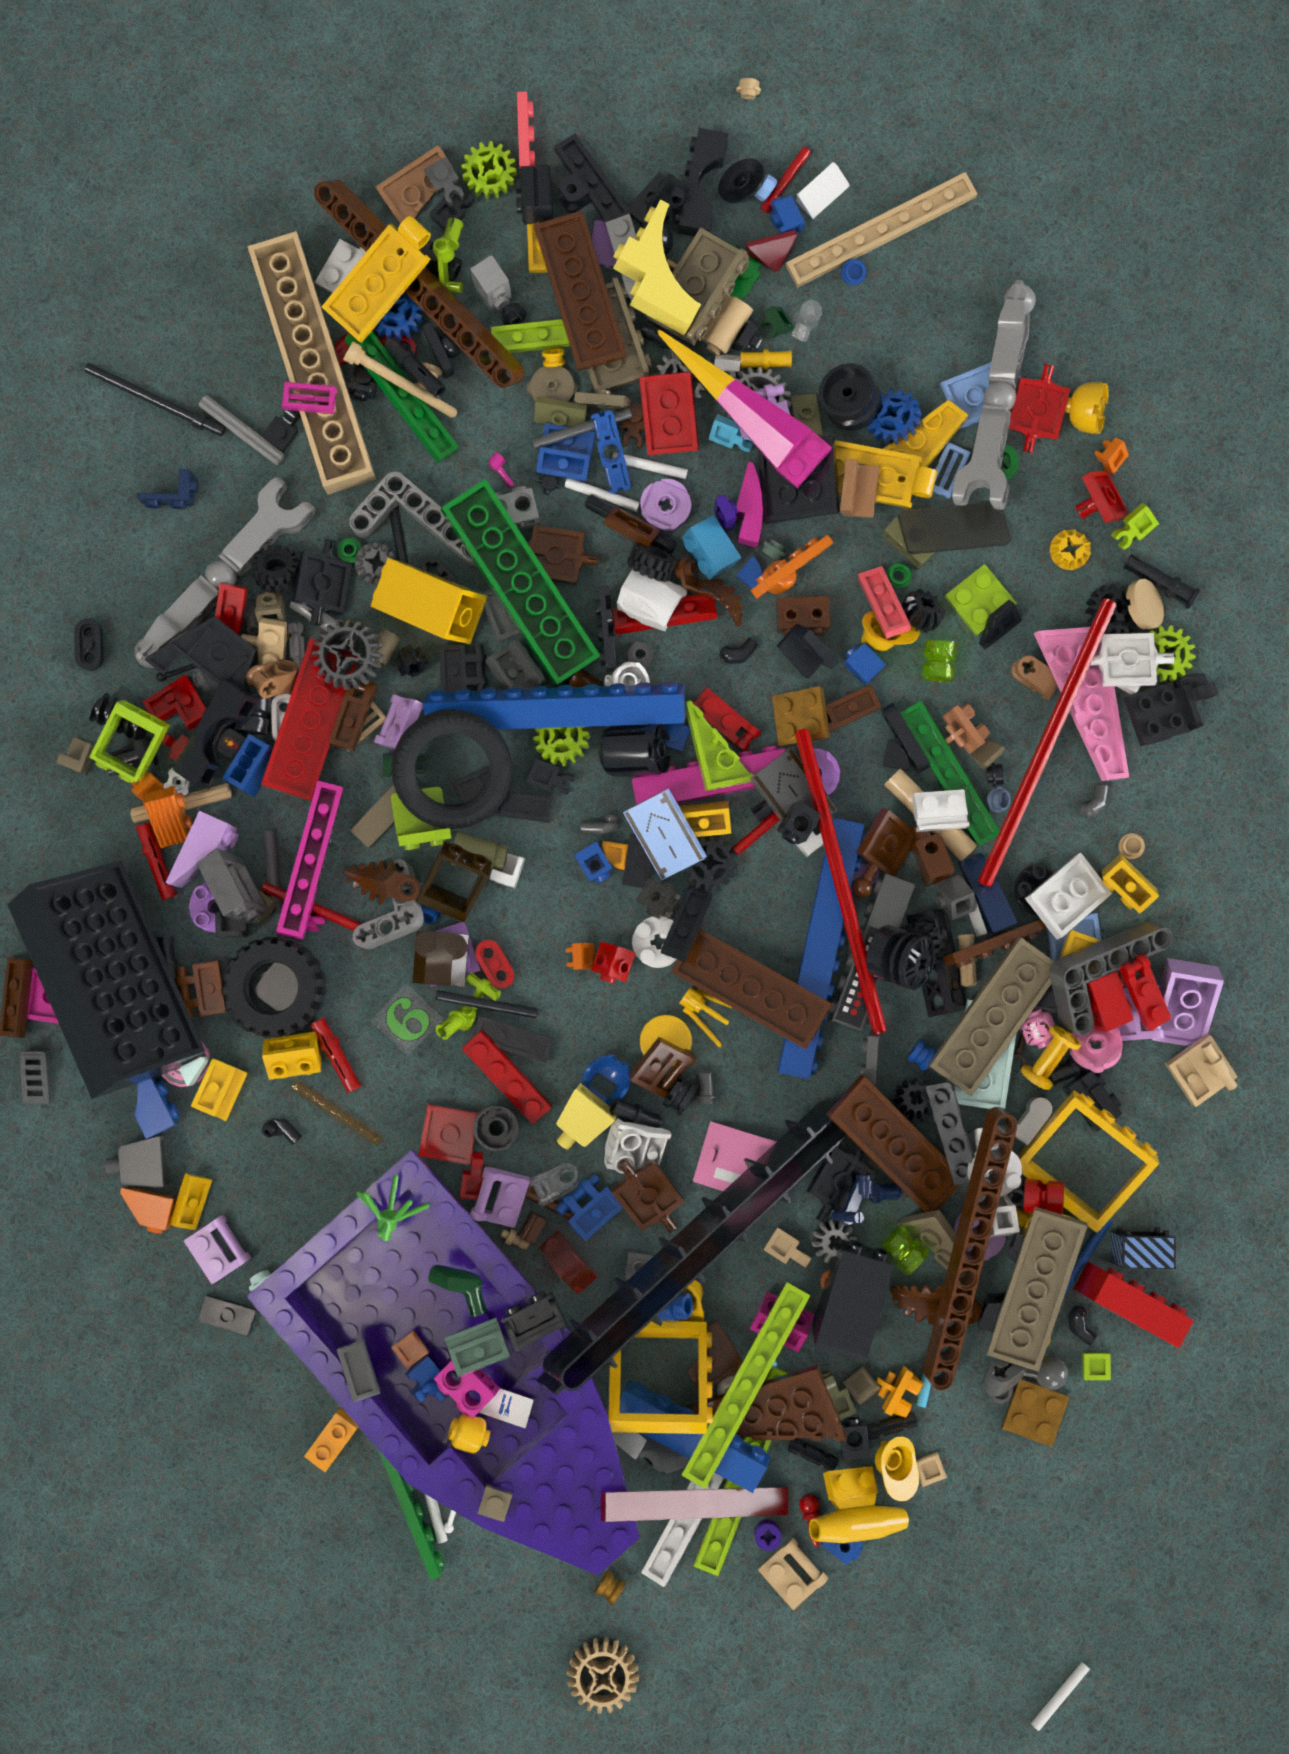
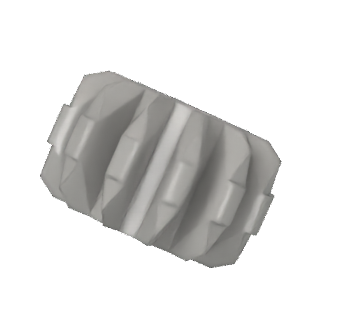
[812,1219,857,1263]

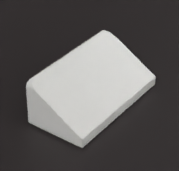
[796,162,850,219]

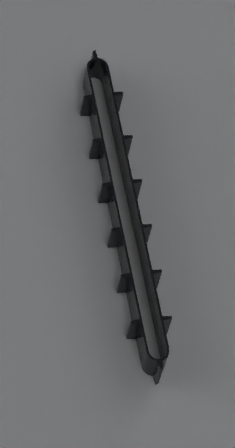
[536,1099,847,1395]

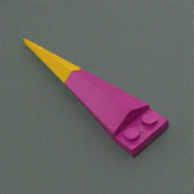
[658,330,832,489]

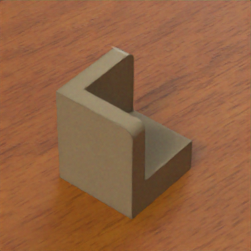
[56,738,95,775]

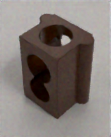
[519,1211,546,1244]

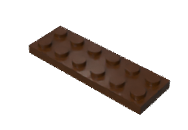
[534,210,627,372]
[671,929,833,1050]
[826,1075,960,1213]

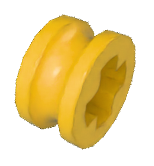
[542,348,565,367]

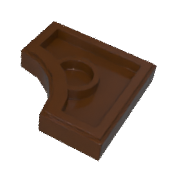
[687,1320,743,1390]

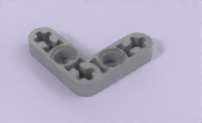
[353,859,424,950]

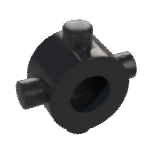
[538,475,561,495]

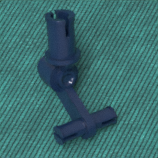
[832,1175,901,1225]

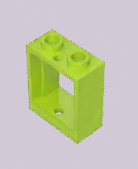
[89,700,170,783]

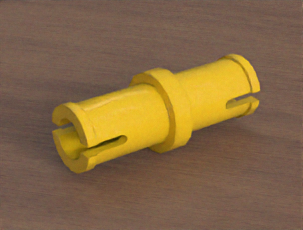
[740,349,792,370]

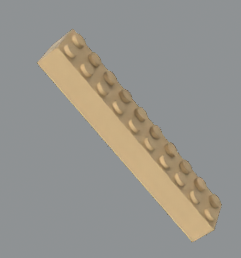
[247,231,377,495]

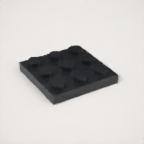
[758,435,840,524]

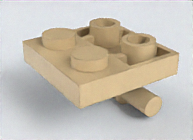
[1165,1034,1238,1107]

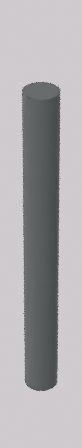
[532,408,632,449]

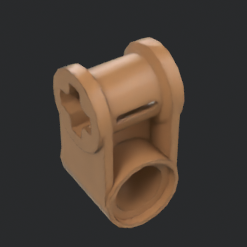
[1011,656,1058,700]
[246,659,298,699]

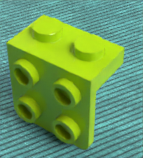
[391,787,451,850]

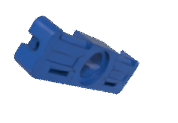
[591,410,631,493]

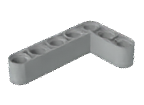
[349,472,476,566]

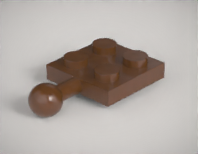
[851,808,916,898]

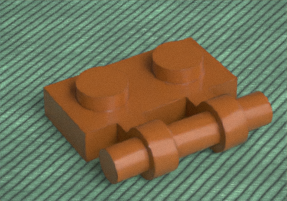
[175,961,228,1018]

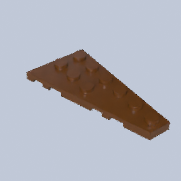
[683,1365,847,1441]

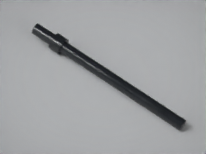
[84,363,225,437]

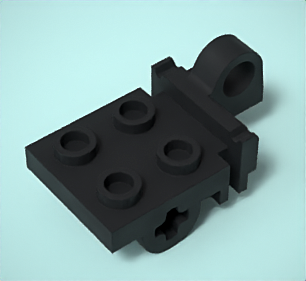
[1124,673,1219,747]

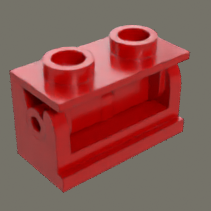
[1086,971,1134,1032]

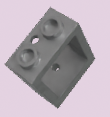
[196,849,269,923]

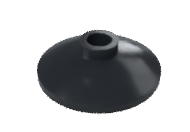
[718,158,765,203]

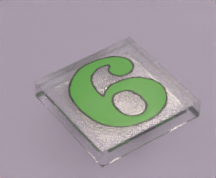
[370,983,445,1056]

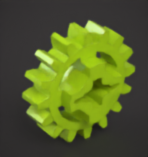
[461,141,517,199]
[1149,625,1196,682]
[533,727,591,766]

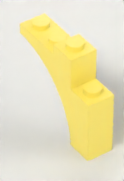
[613,199,701,335]

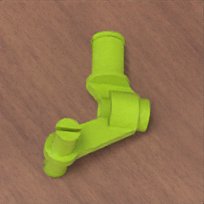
[433,218,463,293]
[436,973,501,1040]

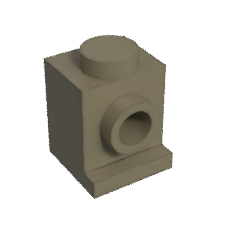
[255,590,286,624]

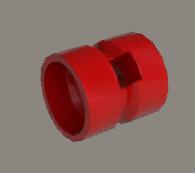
[1024,1179,1064,1215]

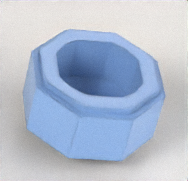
[754,174,777,202]

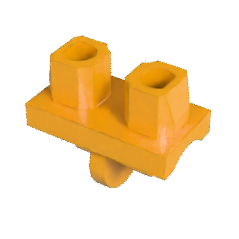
[876,1366,924,1417]

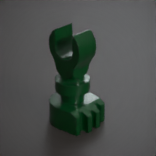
[382,753,427,777]

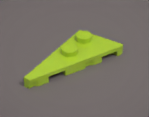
[686,701,753,792]

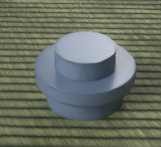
[987,787,1010,813]

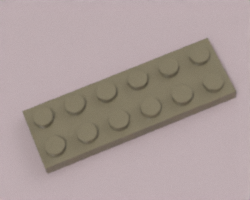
[928,937,1054,1096]
[987,1206,1088,1372]

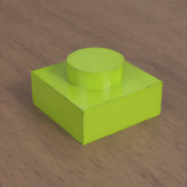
[1082,1352,1111,1380]

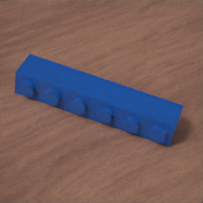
[620,1379,770,1493]

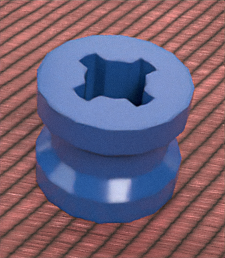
[906,1038,938,1071]

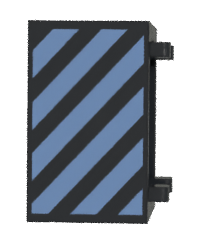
[1111,1226,1176,1269]

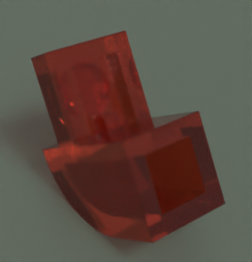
[539,1230,598,1294]

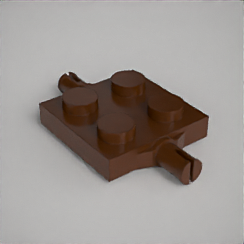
[528,525,599,585]
[611,1159,685,1233]

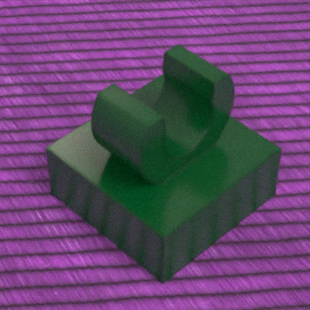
[760,306,794,338]

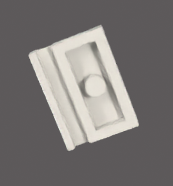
[912,789,970,832]

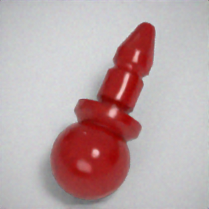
[799,1494,821,1547]

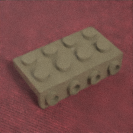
[646,228,749,346]
[587,277,652,393]

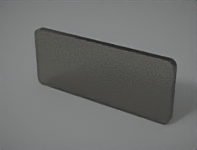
[898,502,1011,554]

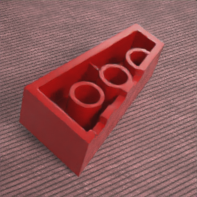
[1073,1262,1194,1348]

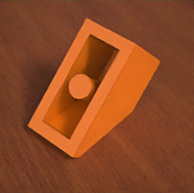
[120,1186,177,1233]

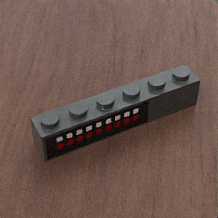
[828,874,915,1031]

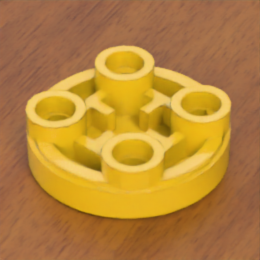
[640,1015,692,1067]

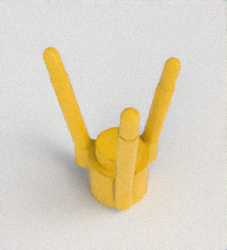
[679,987,732,1047]

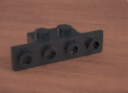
[925,1081,974,1185]

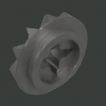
[355,543,396,584]

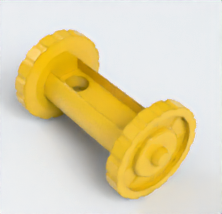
[1021,1025,1081,1090]

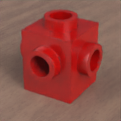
[591,941,635,984]

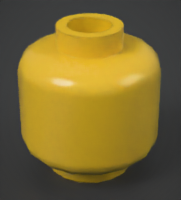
[448,1413,490,1454]

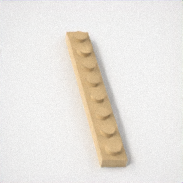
[786,172,977,288]

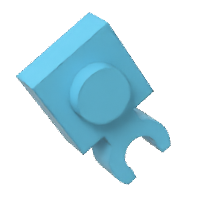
[708,414,753,452]

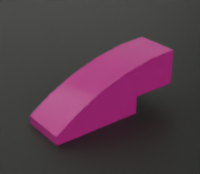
[735,462,763,548]

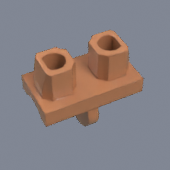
[942,704,990,754]

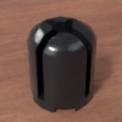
[598,724,671,777]

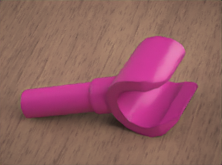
[489,452,514,488]
[306,915,325,932]

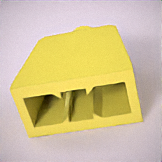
[556,1083,617,1150]

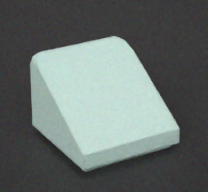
[179,1056,210,1086]

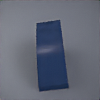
[958,853,1017,934]

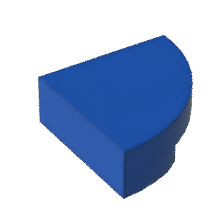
[736,556,762,589]

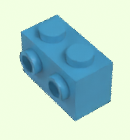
[681,515,742,580]

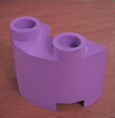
[813,748,840,796]
[189,882,216,933]

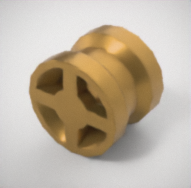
[594,1570,626,1605]

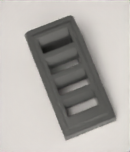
[20,1051,51,1104]

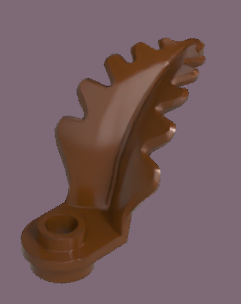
[675,556,743,626]
[343,861,420,905]
[890,1284,982,1325]

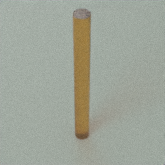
[291,1080,383,1146]

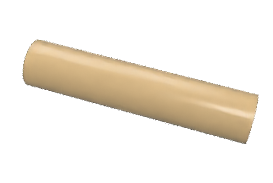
[884,768,977,861]

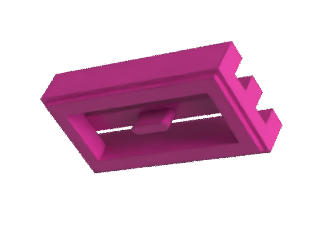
[282,382,337,414]

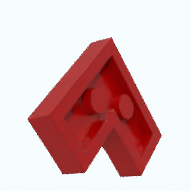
[142,674,207,730]

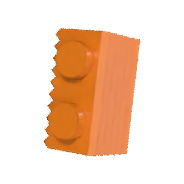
[143,786,194,848]

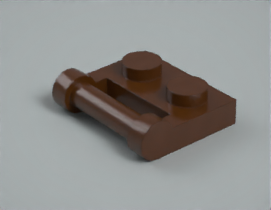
[629,1037,697,1098]

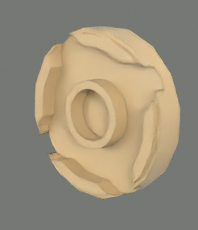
[1126,579,1164,630]

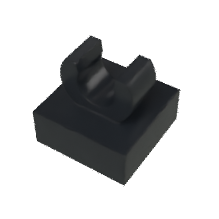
[731,321,763,351]

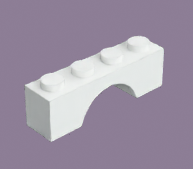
[968,1128,1020,1238]

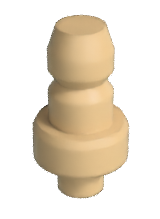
[500,1229,530,1250]

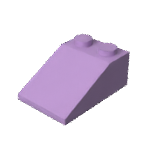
[166,811,239,888]
[1152,958,1224,1046]

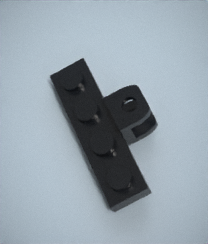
[554,133,632,224]

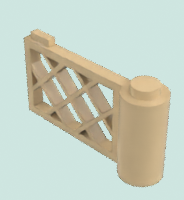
[667,259,753,356]

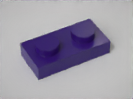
[713,494,738,533]

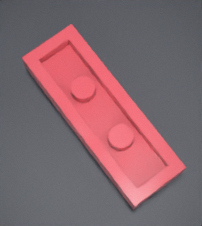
[517,92,535,168]
[858,566,910,639]

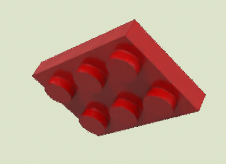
[639,371,699,455]

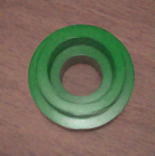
[337,538,362,564]
[886,563,912,589]

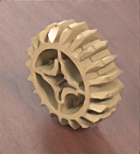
[567,1637,639,1714]

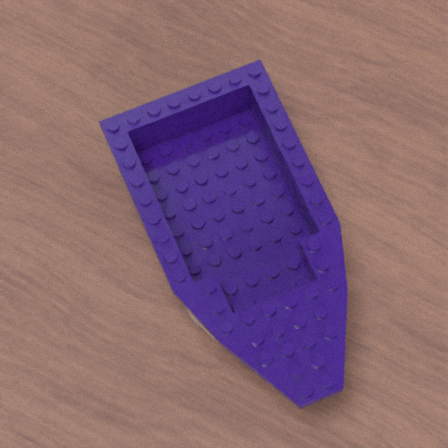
[246,1149,639,1575]

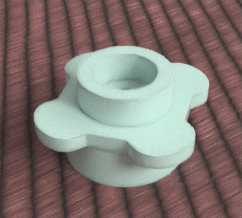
[249,1270,271,1291]

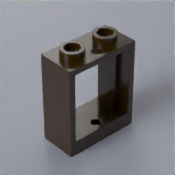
[417,841,492,922]

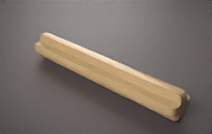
[130,783,232,823]

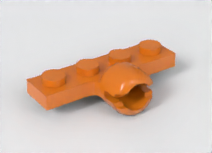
[751,535,834,599]

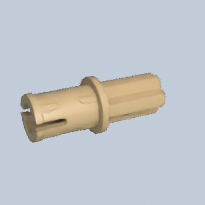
[958,934,978,987]

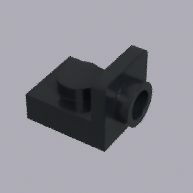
[347,363,378,401]

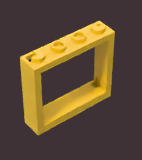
[1017,1090,1159,1233]
[608,1321,713,1434]

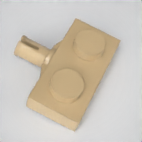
[241,618,287,665]

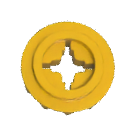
[1050,529,1091,570]

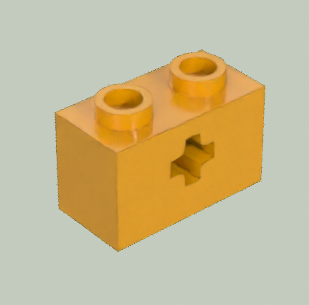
[304,1407,359,1472]

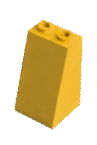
[371,558,488,644]

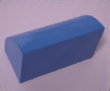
[222,734,273,797]

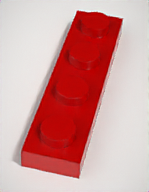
[611,595,717,635]
[461,1029,552,1125]

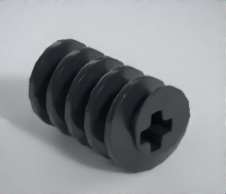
[89,693,147,741]

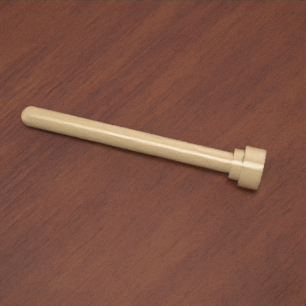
[343,342,457,418]

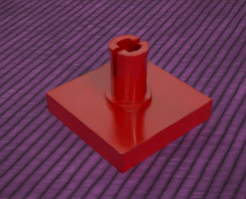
[1075,470,1130,523]

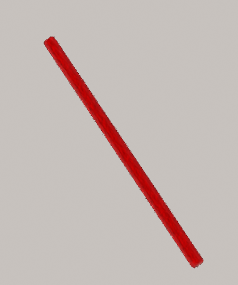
[978,598,1116,887]
[795,728,886,1034]

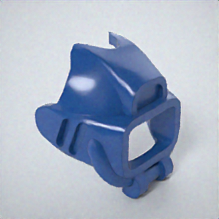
[581,1054,630,1105]

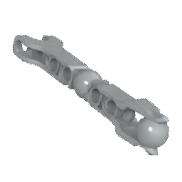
[952,280,1036,510]
[134,477,315,668]

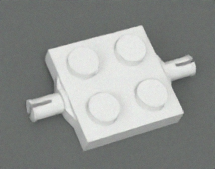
[1090,633,1174,687]

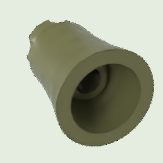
[451,831,508,871]

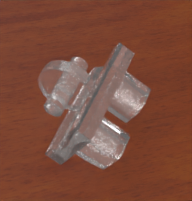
[792,300,822,343]

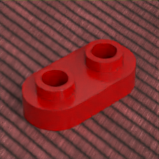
[475,940,515,989]

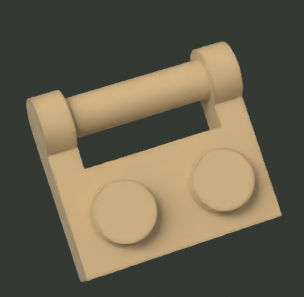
[757,1537,828,1610]

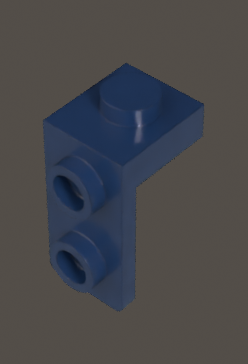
[137,469,199,510]

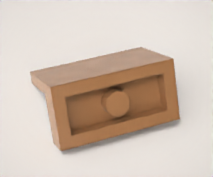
[840,459,880,518]

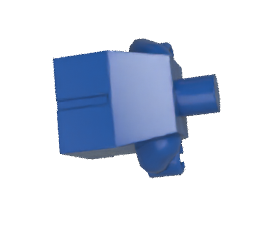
[404,1355,448,1402]

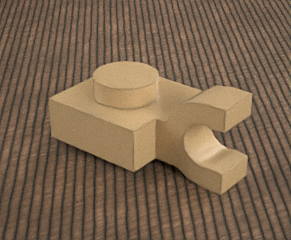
[764,1227,811,1268]

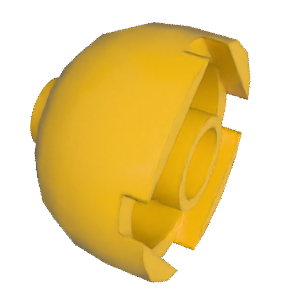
[1065,382,1109,434]

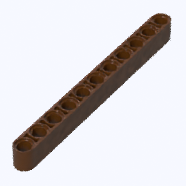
[314,179,524,388]
[923,1107,1018,1391]

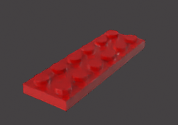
[261,638,358,802]

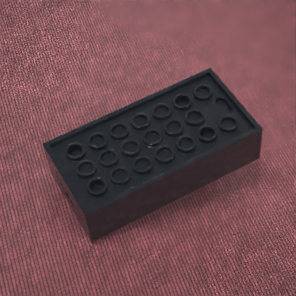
[7,861,205,1099]

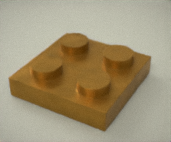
[772,686,830,747]
[1001,1379,1069,1447]

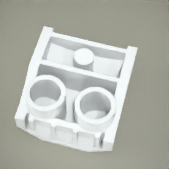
[617,570,687,631]
[604,1119,672,1173]

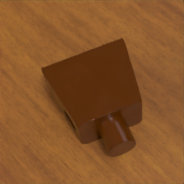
[912,826,955,887]

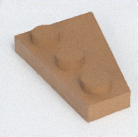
[375,145,453,225]

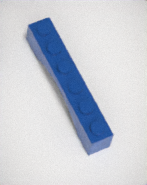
[134,1077,180,1139]

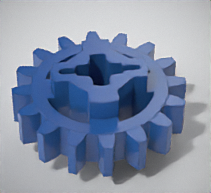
[373,291,424,342]
[868,389,922,445]

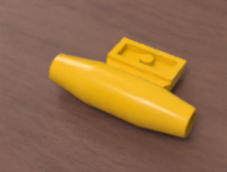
[809,1466,909,1543]

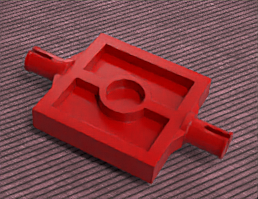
[1009,364,1070,453]

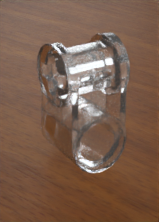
[529,1163,580,1207]

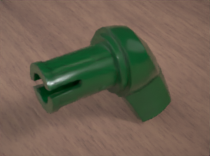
[428,1264,487,1317]

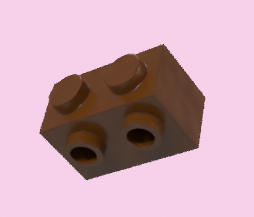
[776,596,830,637]

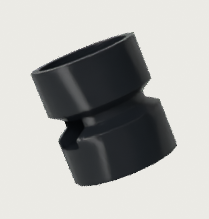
[234,694,273,735]

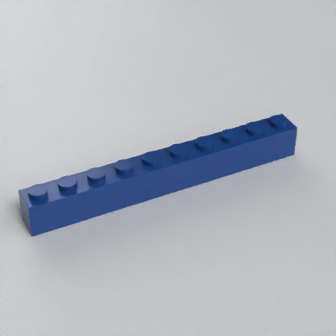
[423,681,686,730]
[777,818,867,1079]

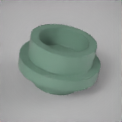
[762,539,786,560]

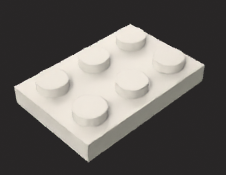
[1025,852,1112,940]

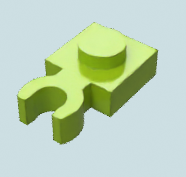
[1111,503,1159,550]

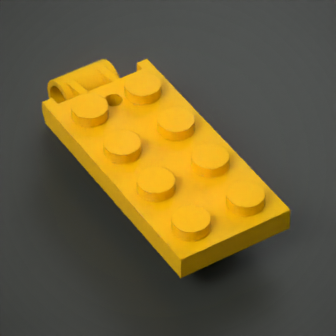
[322,216,431,343]
[835,440,937,509]

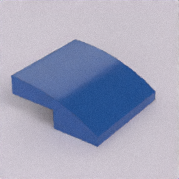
[536,423,596,481]

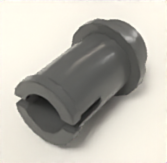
[696,1072,717,1105]

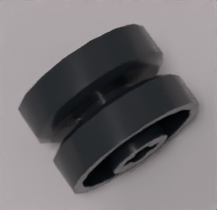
[819,363,882,431]

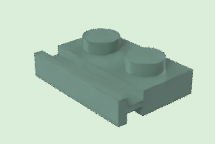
[444,1318,511,1377]

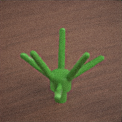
[356,1174,429,1241]

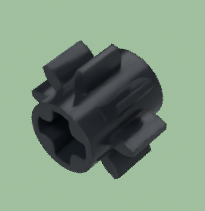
[394,645,428,678]

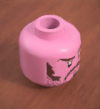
[1020,1008,1056,1049]

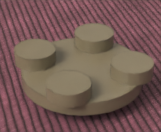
[527,366,578,402]

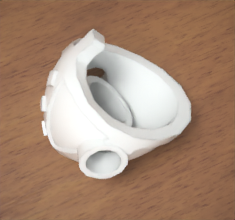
[604,662,650,686]

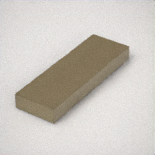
[350,785,396,849]

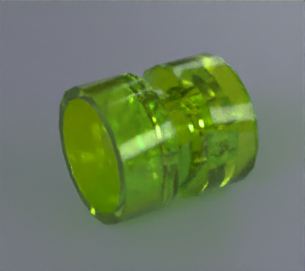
[921,640,958,682]
[880,1225,930,1275]

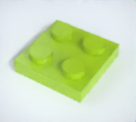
[944,564,1017,636]

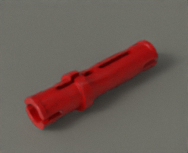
[135,822,177,901]
[310,1017,362,1094]

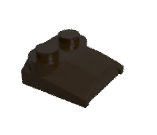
[412,931,470,987]

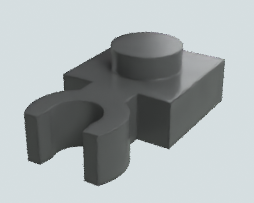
[424,157,464,207]

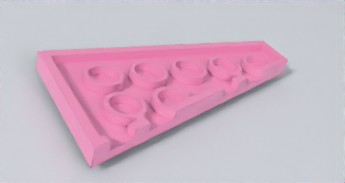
[1034,627,1129,781]

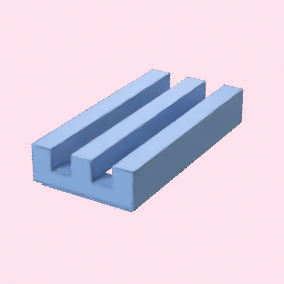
[933,442,971,499]

